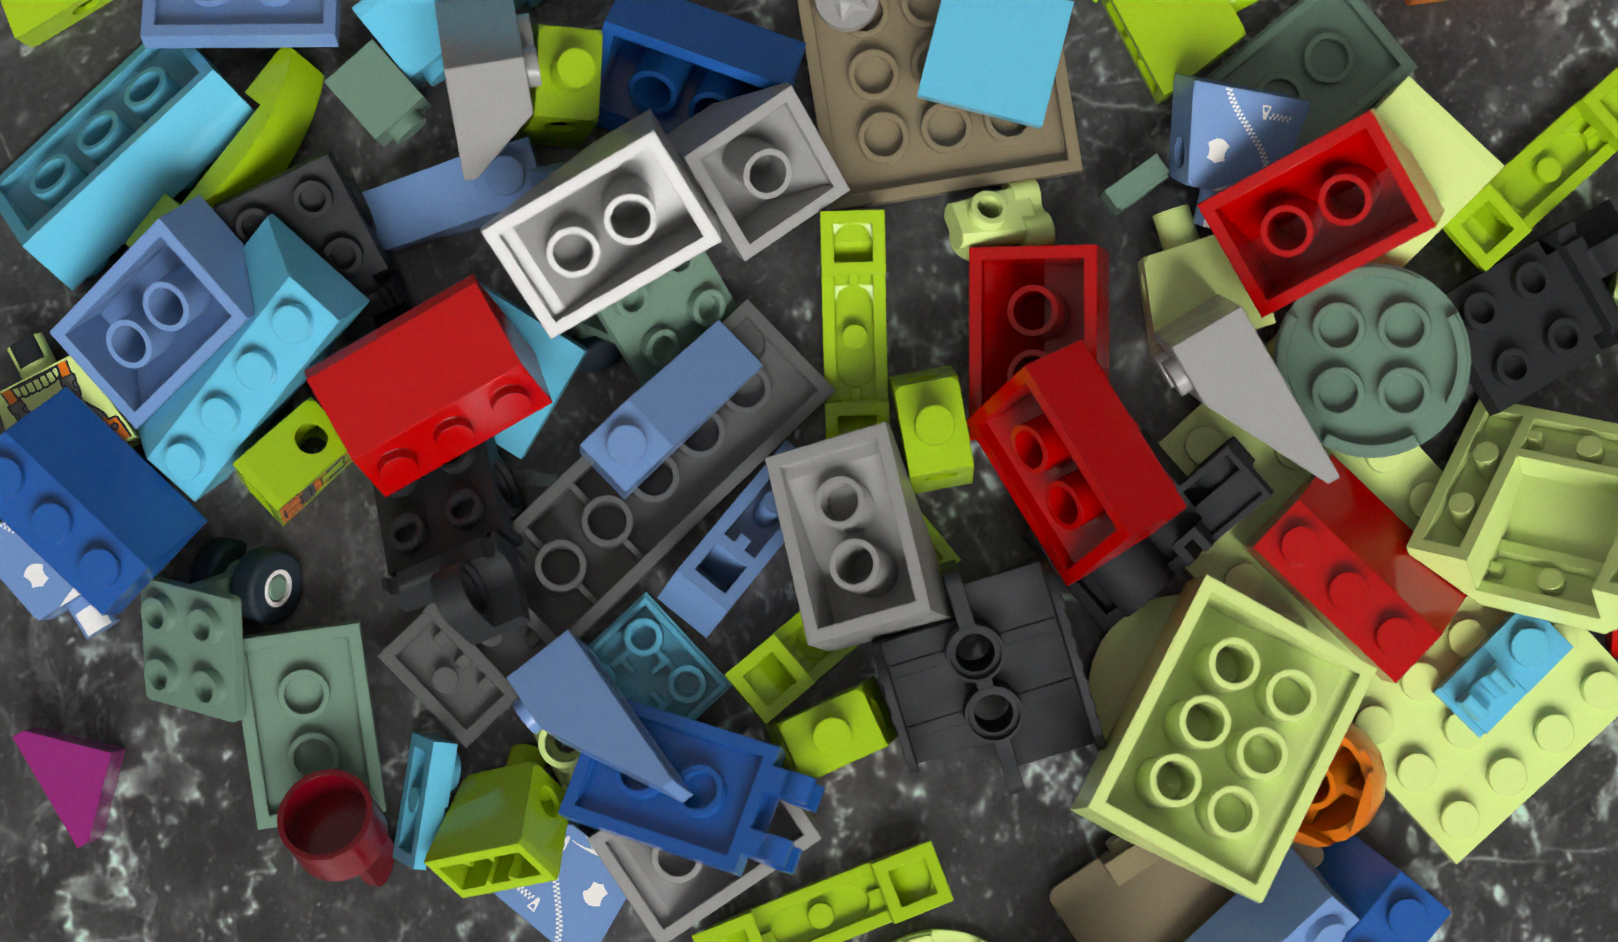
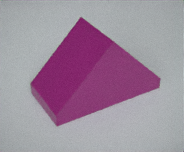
[12,727,126,848]

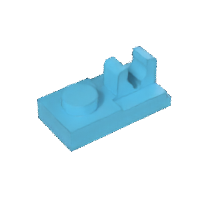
[1432,612,1573,738]
[392,732,461,870]

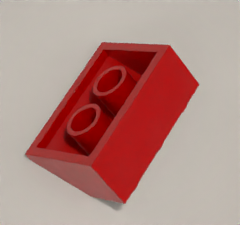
[1197,108,1444,318]
[969,244,1110,441]
[304,274,553,497]
[966,339,1187,586]
[1243,454,1467,683]

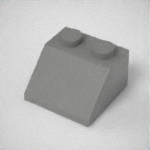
[434,0,542,181]
[666,82,850,261]

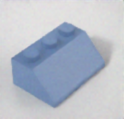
[49,195,255,429]

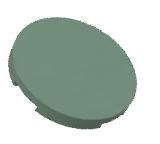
[1274,263,1472,458]

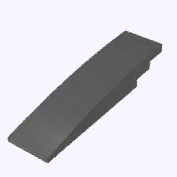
[378,299,836,748]

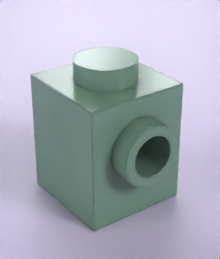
[324,39,431,147]

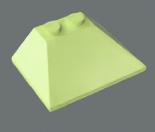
[1406,399,1618,634]

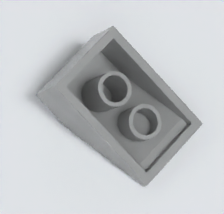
[481,109,722,339]
[1151,294,1340,484]
[765,422,952,652]
[587,725,824,942]

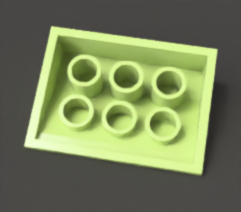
[1070,574,1377,903]

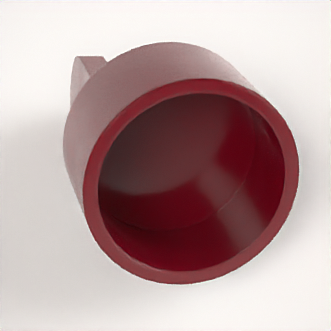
[277,769,394,887]

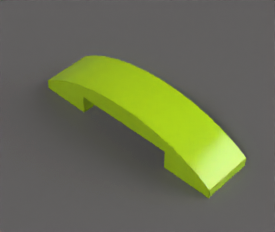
[125,47,325,248]
[1442,66,1618,273]
[820,209,890,439]
[724,512,961,725]
[691,840,954,942]

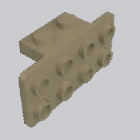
[1049,834,1324,942]

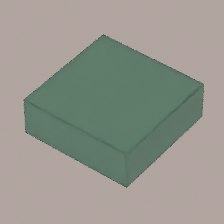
[1099,153,1170,216]

